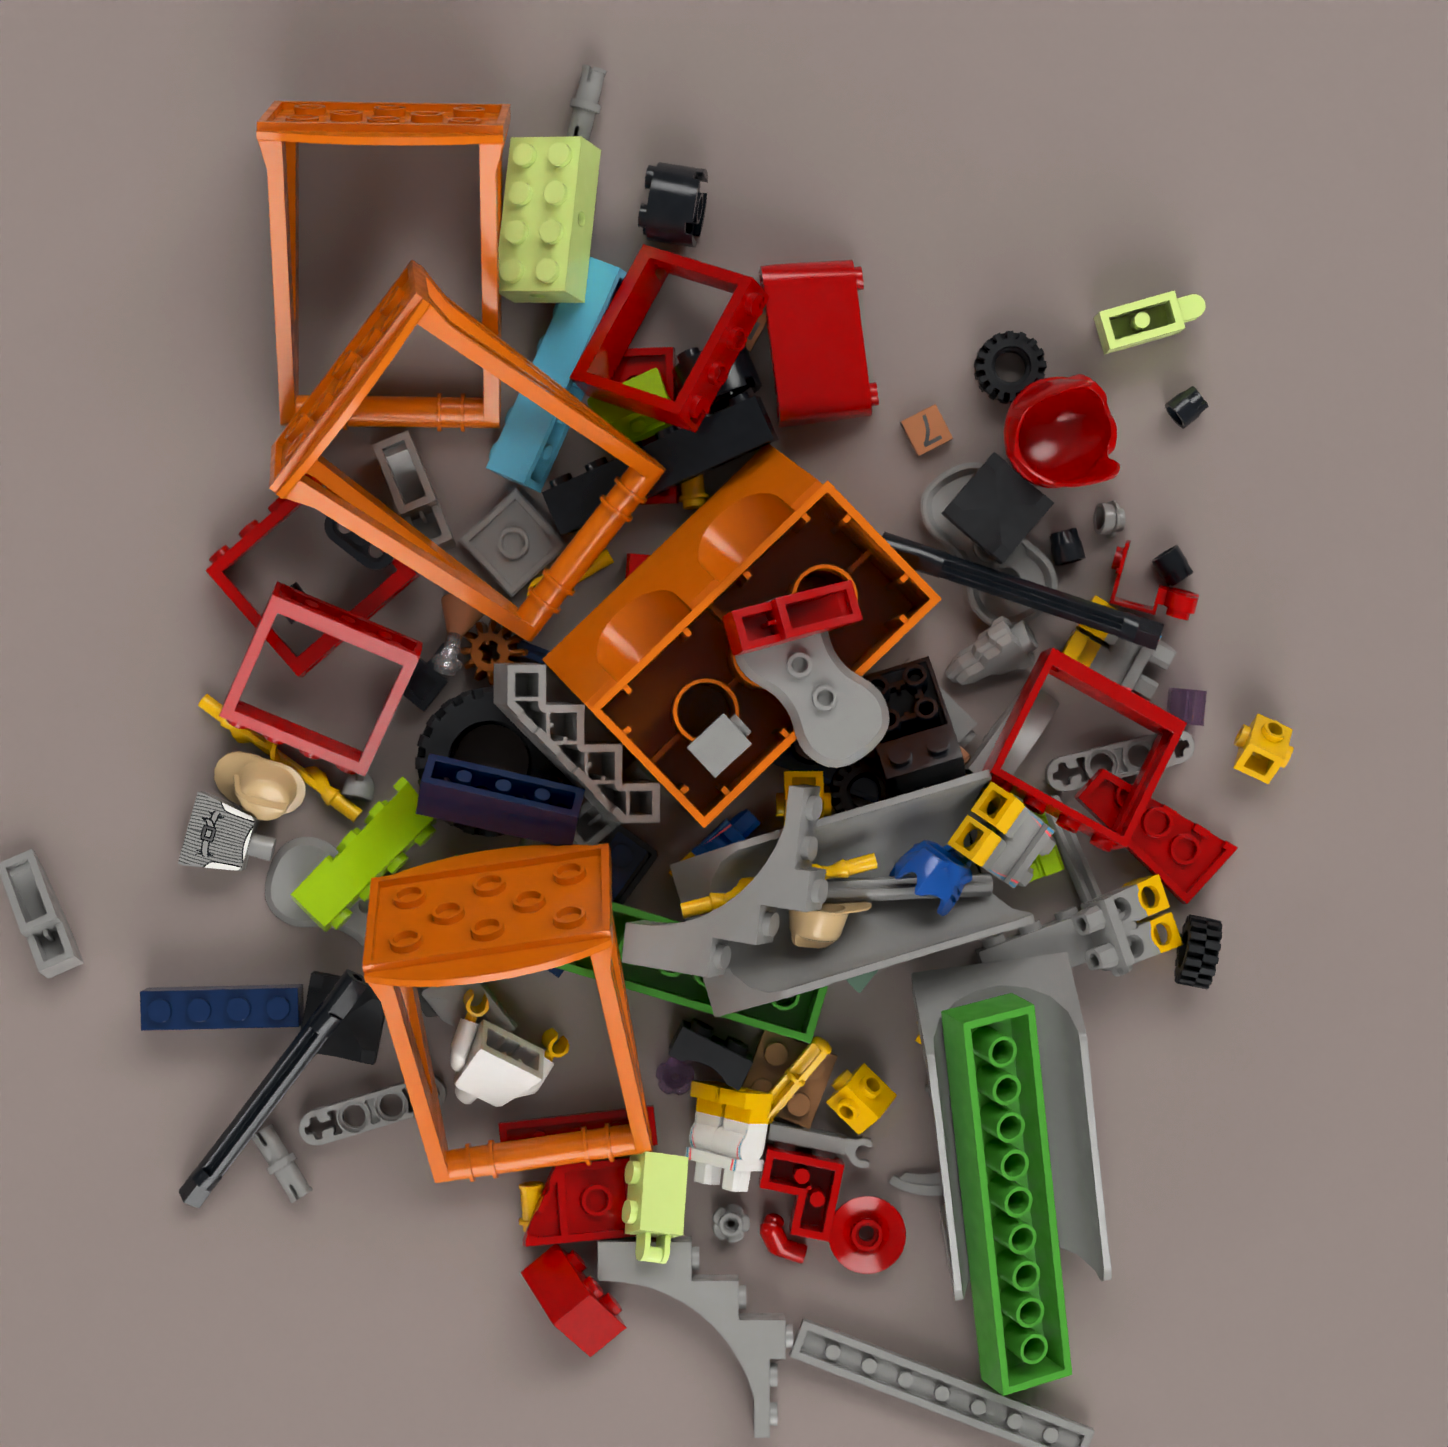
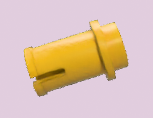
[678,474,709,510]
[518,1181,544,1232]

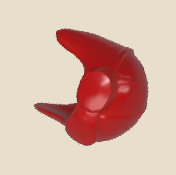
[1004,374,1120,488]

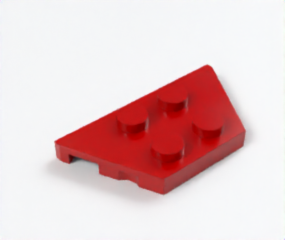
[523,1157,636,1247]

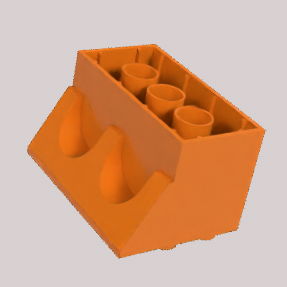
[542,444,942,828]

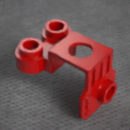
[1109,540,1199,620]

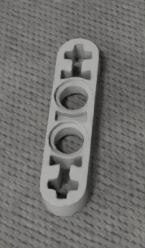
[1045,731,1195,792]
[299,1076,447,1146]

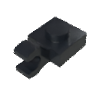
[403,642,458,712]

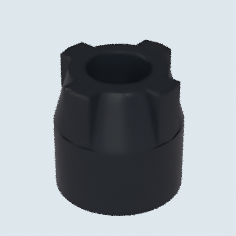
[1165,386,1209,429]
[1049,528,1086,566]
[1151,545,1193,587]

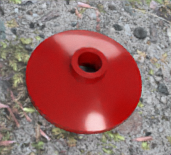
[829,1196,906,1274]

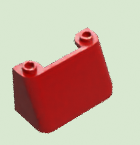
[759,260,879,428]

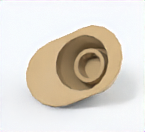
[214,751,306,821]
[789,901,872,949]

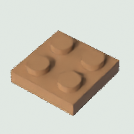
[742,1030,838,1129]

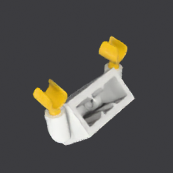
[450,989,569,1107]

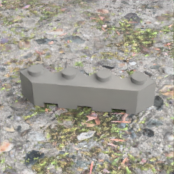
[494,663,660,823]

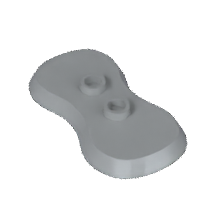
[920,462,1057,626]
[735,596,890,768]
[265,837,406,947]

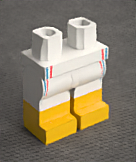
[685,1081,773,1192]

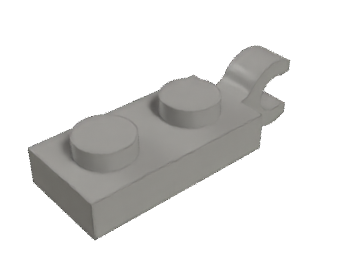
[766,1120,873,1168]

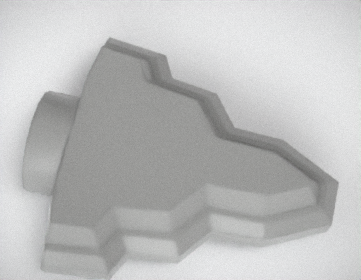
[945,616,1038,685]

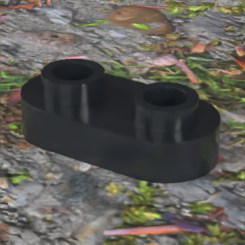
[324,516,395,570]

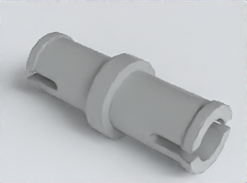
[567,65,607,141]
[252,1124,313,1204]

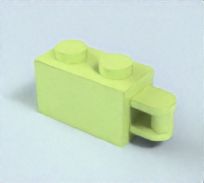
[1093,290,1206,355]
[622,1151,689,1264]

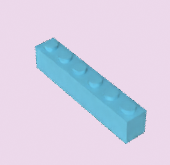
[486,257,627,493]

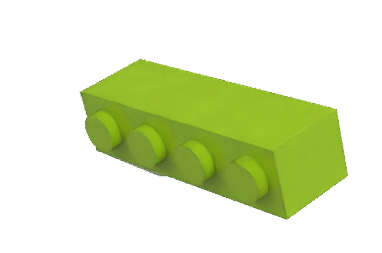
[291,776,437,932]

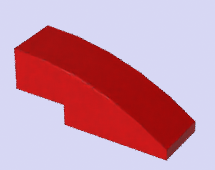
[722,580,863,657]

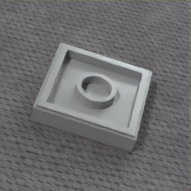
[458,488,568,598]

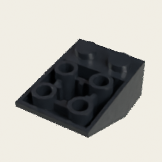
[862,656,966,798]

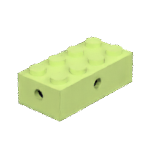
[498,136,601,303]

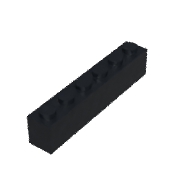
[542,392,779,536]

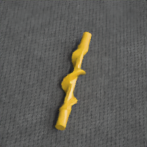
[198,694,363,823]
[680,853,878,919]

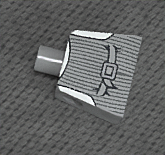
[178,791,277,871]

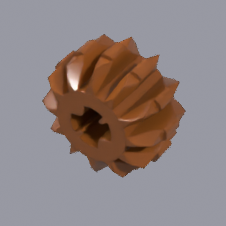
[460,619,528,685]

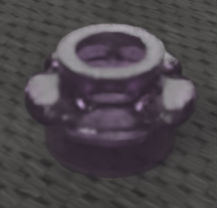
[656,1057,694,1095]

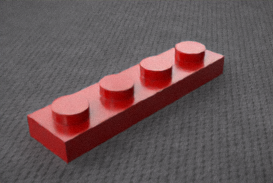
[498,1105,658,1146]

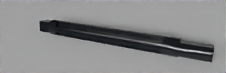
[882,532,1164,651]
[179,969,369,1208]

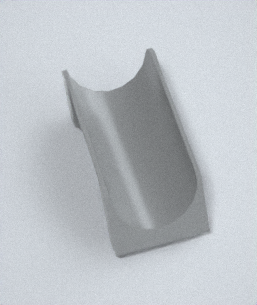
[670,769,1035,1017]
[911,952,1112,1301]

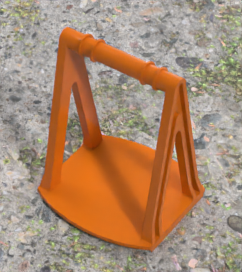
[256,101,511,432]
[269,260,666,642]
[362,843,653,1183]

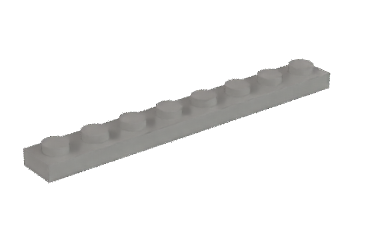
[789,1318,1094,1447]

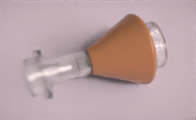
[432,593,485,676]

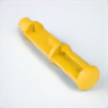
[768,1036,832,1125]

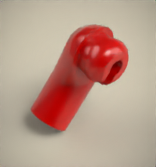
[760,1213,808,1264]

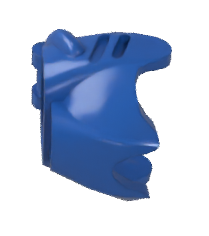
[889,840,973,916]

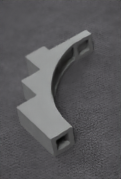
[621,784,828,978]
[597,1236,793,1438]

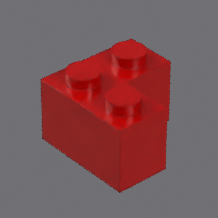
[759,1143,844,1242]
[520,1244,627,1357]

